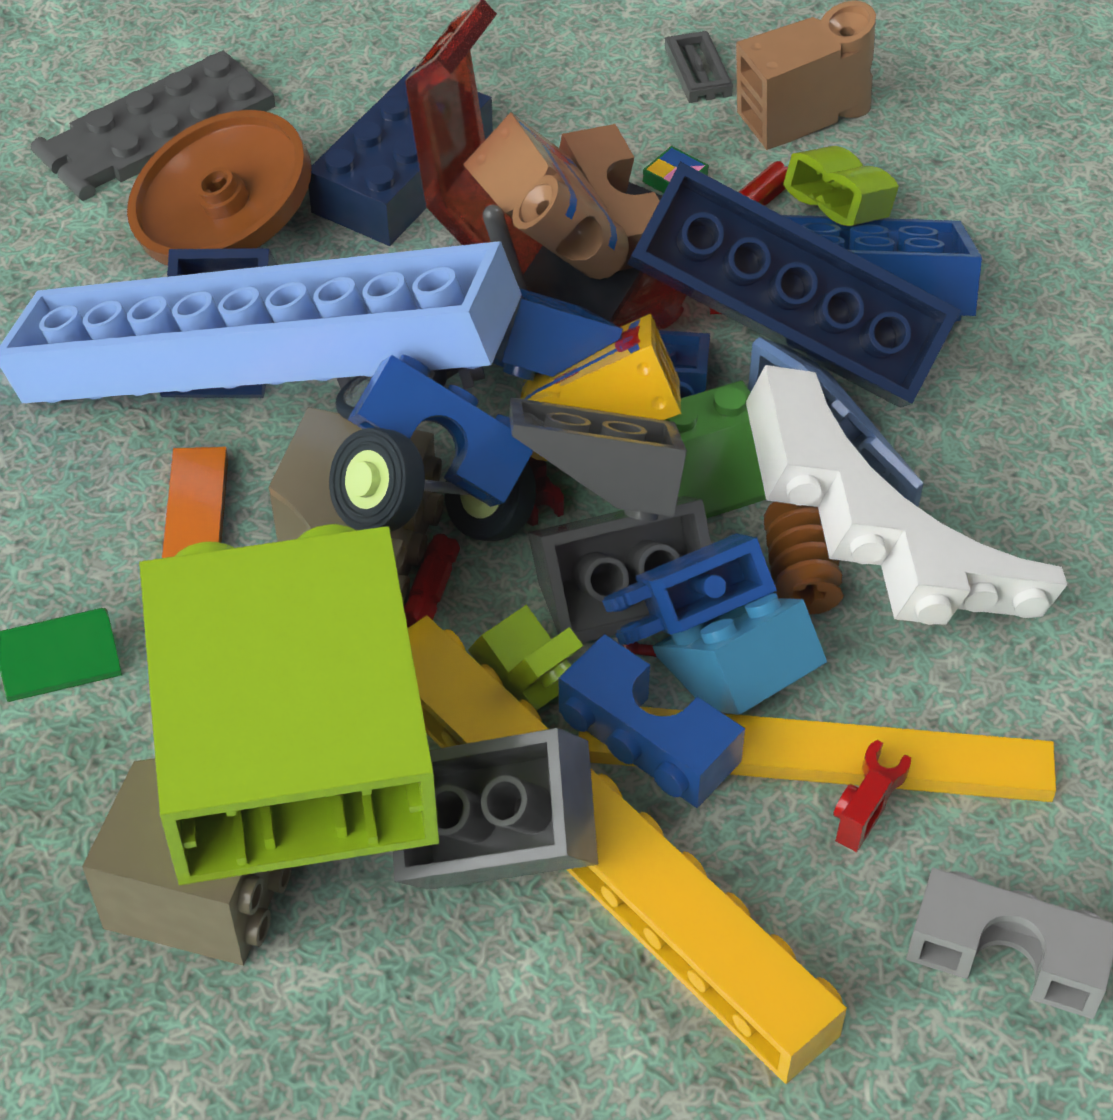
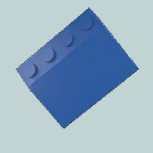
[783,215,982,322]

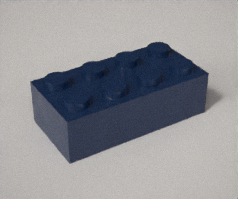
[308,67,493,246]

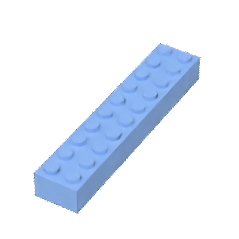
[0,241,522,403]

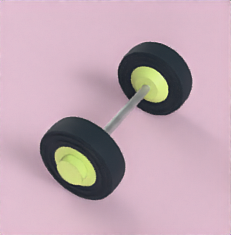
[329,428,536,541]

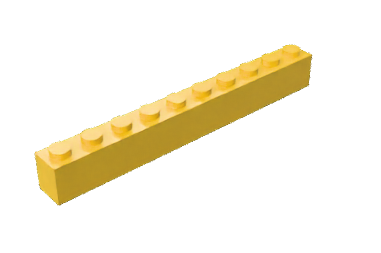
[408,615,847,1084]

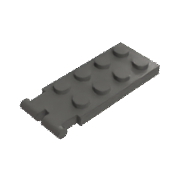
[31,50,276,201]

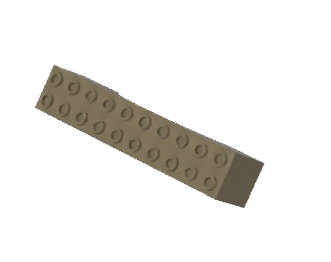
[82,407,444,966]

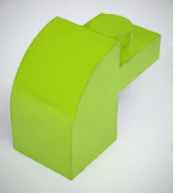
[468,604,583,711]

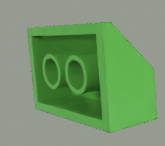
[620,380,766,519]

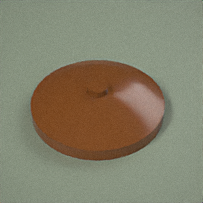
[127,110,312,266]

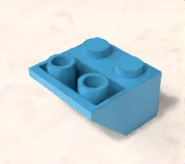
[652,593,827,715]

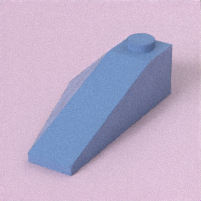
[748,337,923,507]

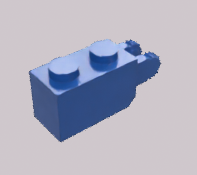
[602,533,777,645]

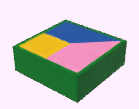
[642,146,709,193]

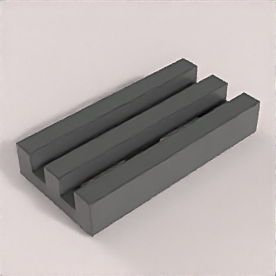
[665,31,733,103]

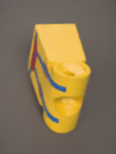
[520,313,681,461]

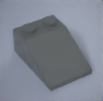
[509,397,687,521]

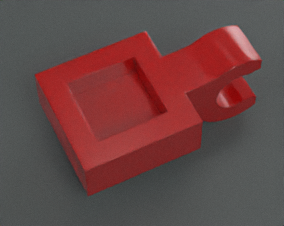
[833,740,911,853]

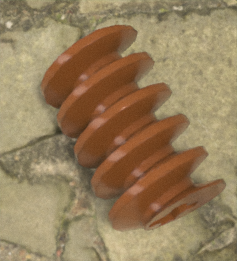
[764,502,844,615]

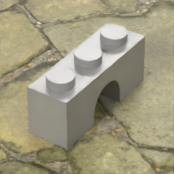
[906,867,1113,1019]

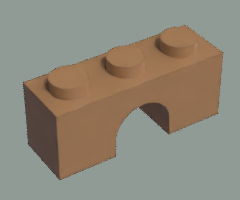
[559,124,659,271]

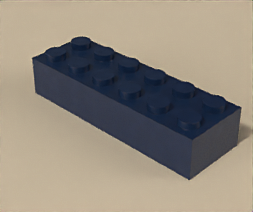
[627,161,961,408]

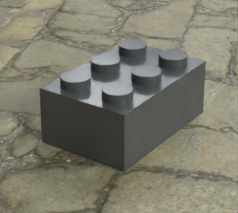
[393,728,598,889]

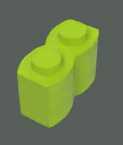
[783,146,899,226]

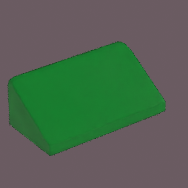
[0,608,122,702]

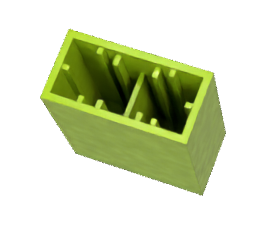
[139,524,439,885]

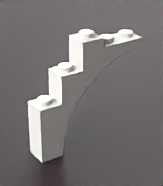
[746,365,1067,625]

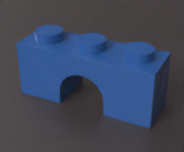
[347,355,533,507]
[559,634,745,808]

